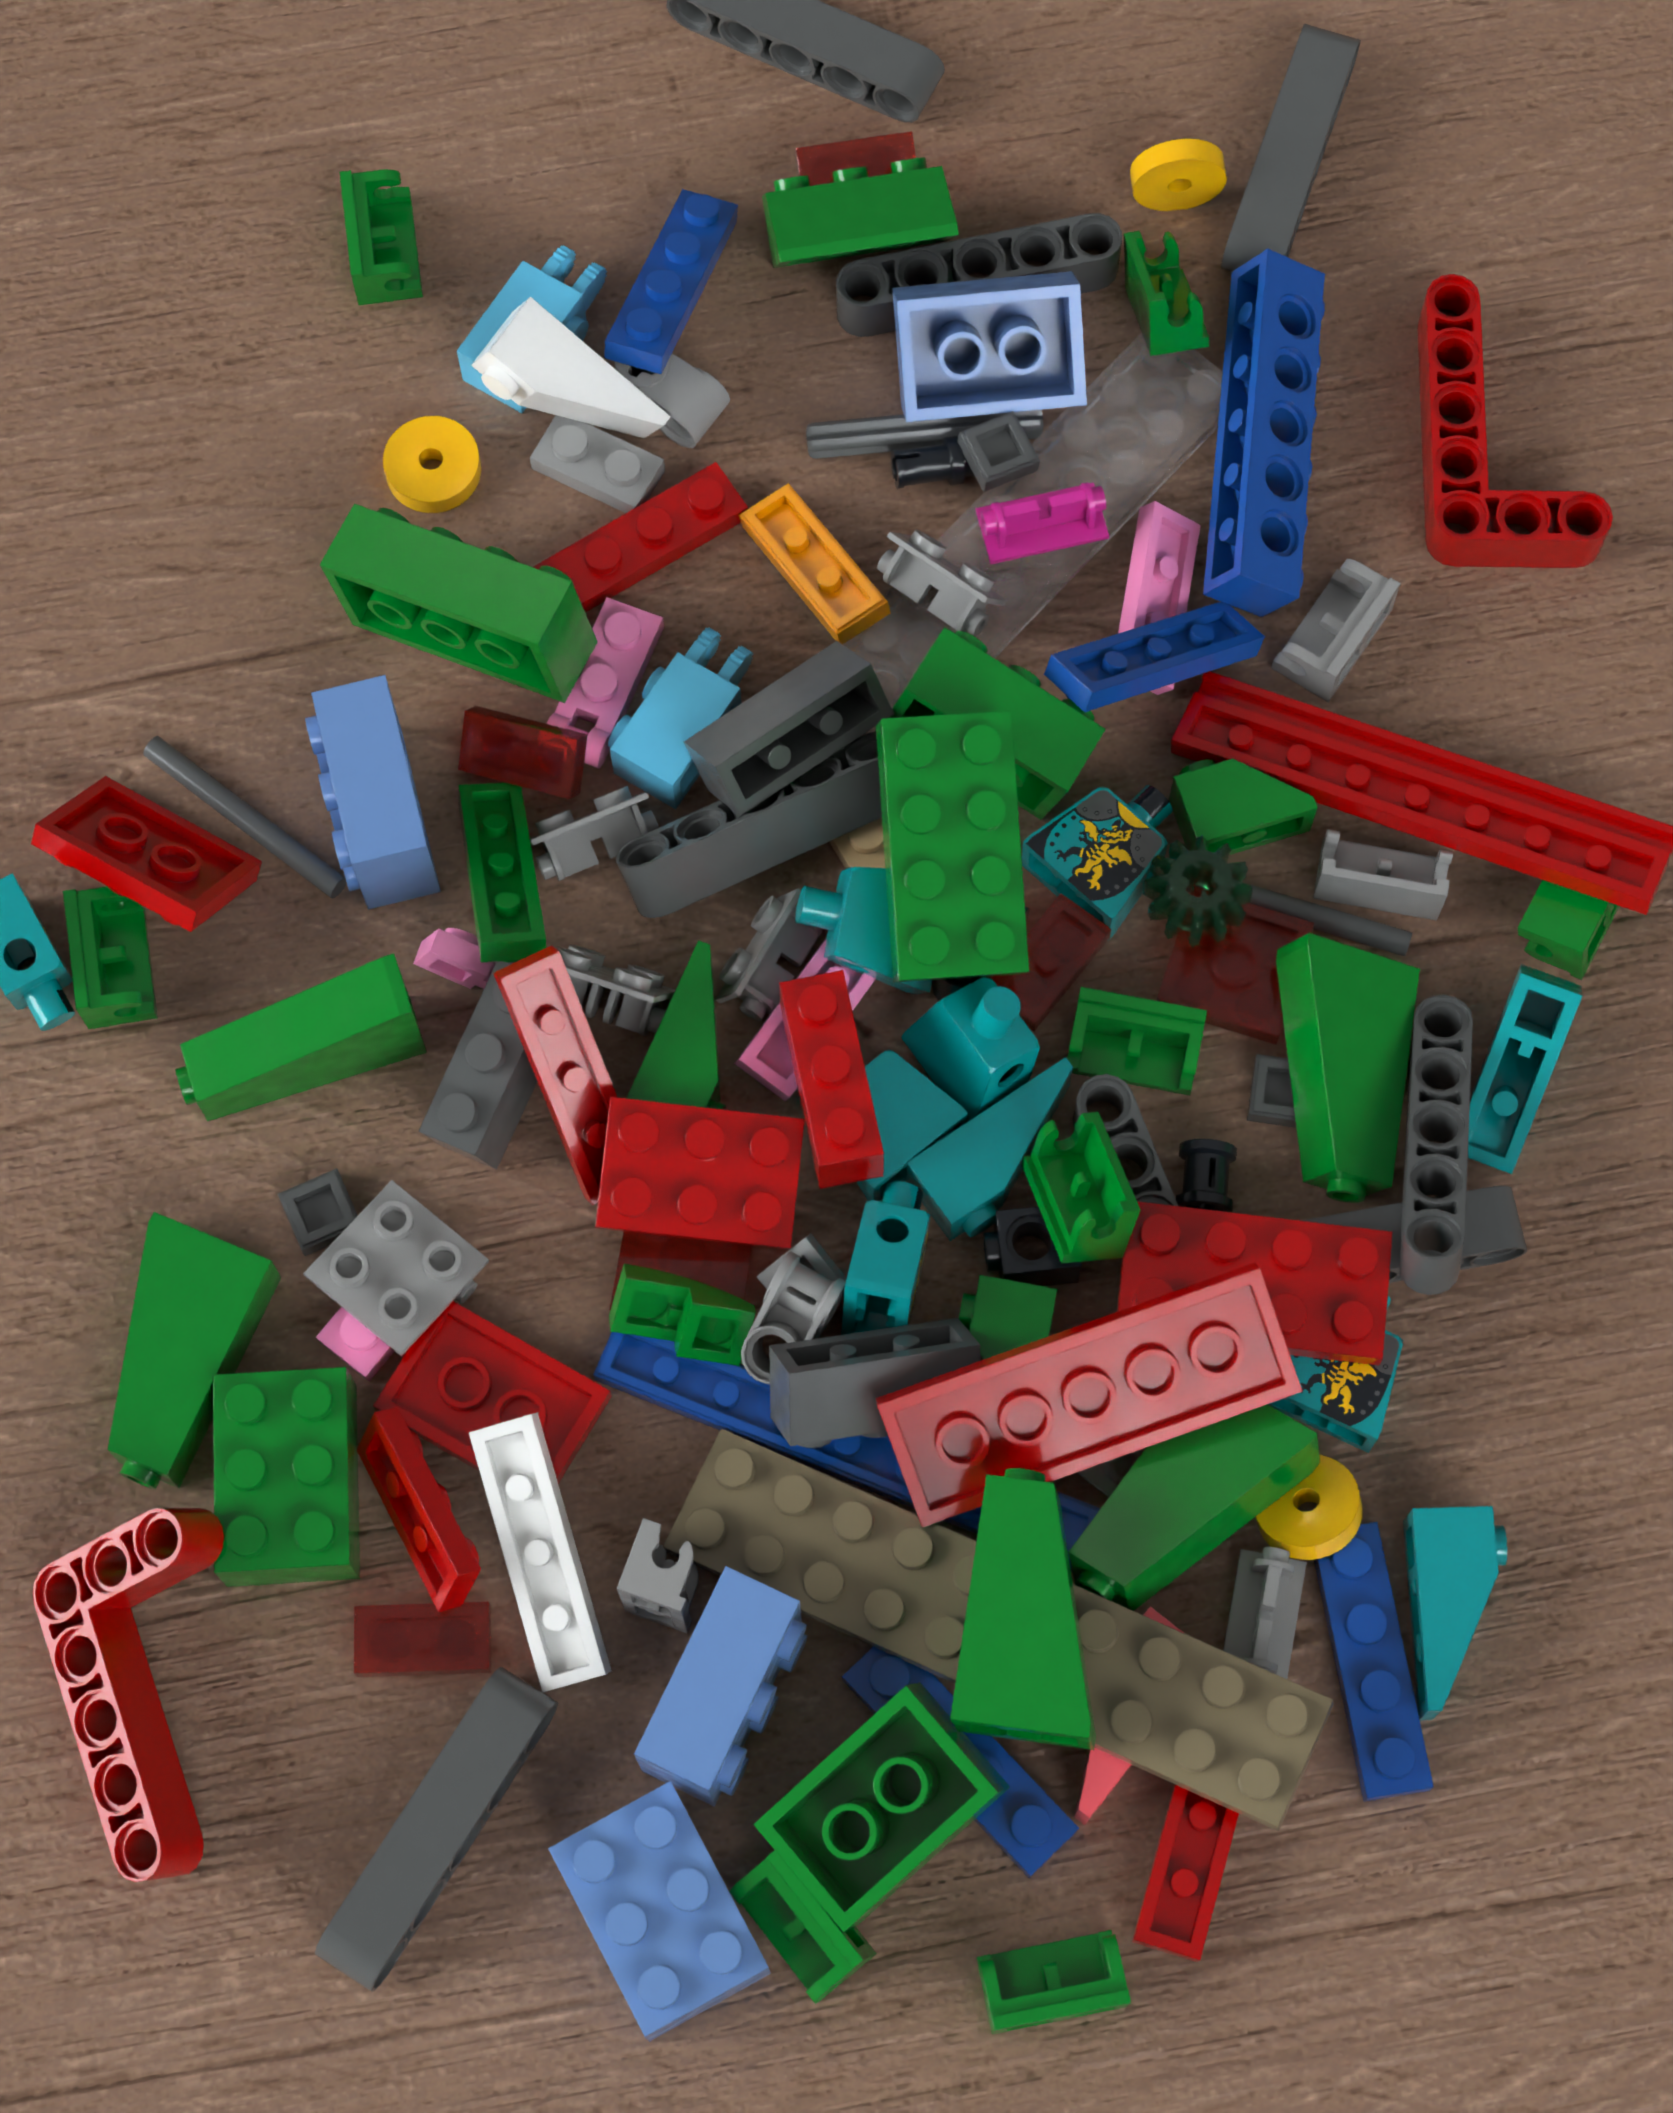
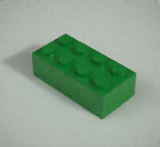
[320,504,598,703]
[876,710,1029,983]

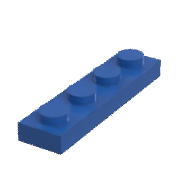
[604,189,738,374]
[1044,602,1265,712]
[1314,1522,1434,1802]
[842,1647,1079,1878]

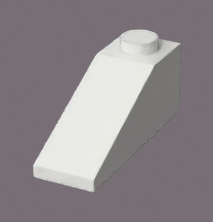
[471,297,671,438]

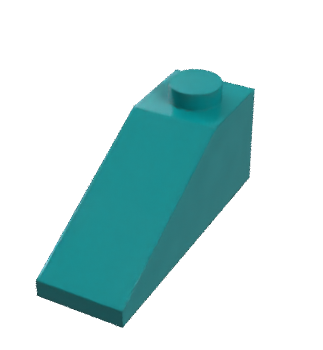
[1468,964,1583,1174]
[906,1057,1073,1241]
[1403,1506,1507,1721]

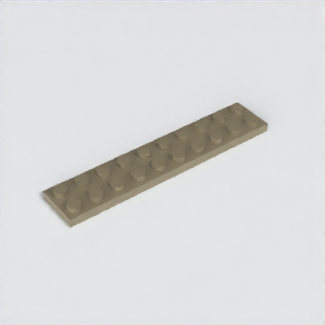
[663,1428,1334,1832]

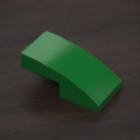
[609,1263,756,1366]

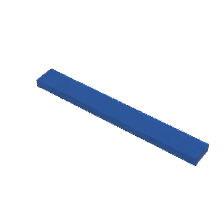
[593,1332,1101,1573]

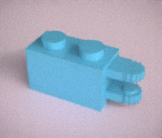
[457,245,607,413]
[608,627,753,809]

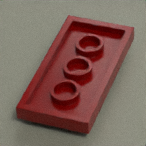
[1117,1201,1393,1366]

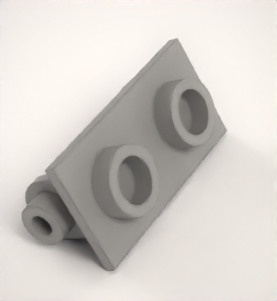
[877,529,1007,636]
[530,786,659,881]
[715,888,823,1021]
[1223,1547,1307,1679]

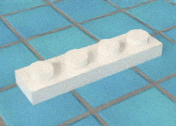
[469,1412,612,1692]

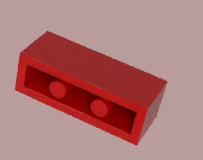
[779,970,884,1189]

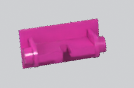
[975,482,1109,565]

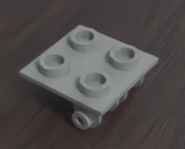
[555,945,675,1036]
[303,1180,489,1357]

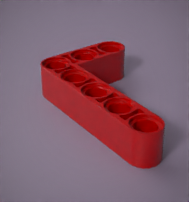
[1417,274,1613,568]
[33,1508,224,1882]

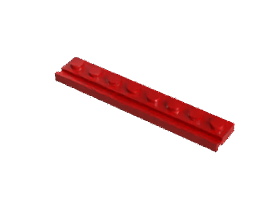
[1171,671,1673,915]

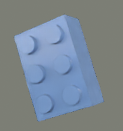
[892,271,1087,422]
[305,675,441,910]
[634,1566,808,1807]
[548,1781,771,2042]

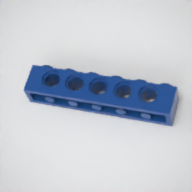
[1203,249,1325,617]

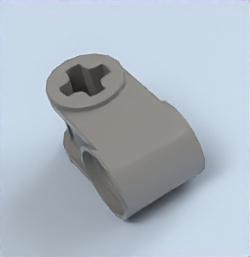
[615,353,730,448]
[741,1251,846,1384]

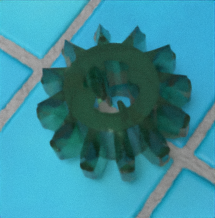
[1143,834,1253,947]

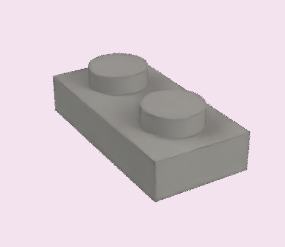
[530,415,665,513]

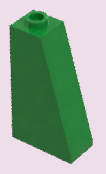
[1276,933,1420,1203]
[175,954,427,1121]
[107,1212,281,1490]
[1068,1404,1320,1611]
[950,1468,1096,1750]

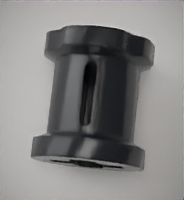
[1175,1139,1237,1212]

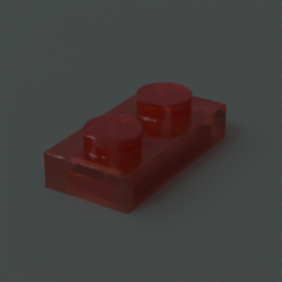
[795,131,916,186]
[458,706,588,799]
[991,893,1111,1031]
[354,1602,491,1677]

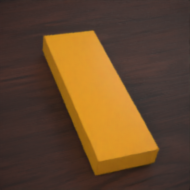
[739,483,891,645]

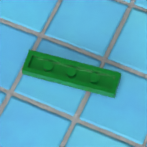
[458,782,546,963]

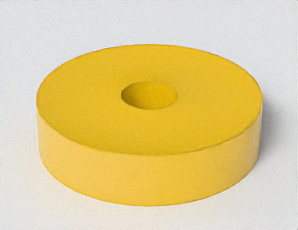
[1130,139,1227,211]
[383,416,481,513]
[1255,1455,1363,1560]

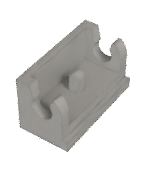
[1271,559,1401,702]
[1313,829,1453,921]
[617,1518,699,1633]

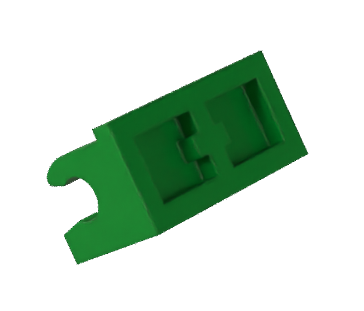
[339,169,423,305]
[1124,231,1209,356]
[1518,880,1620,980]
[63,886,158,1029]
[1067,987,1207,1096]
[1021,1112,1141,1263]
[729,1850,877,2004]
[976,1930,1131,2035]

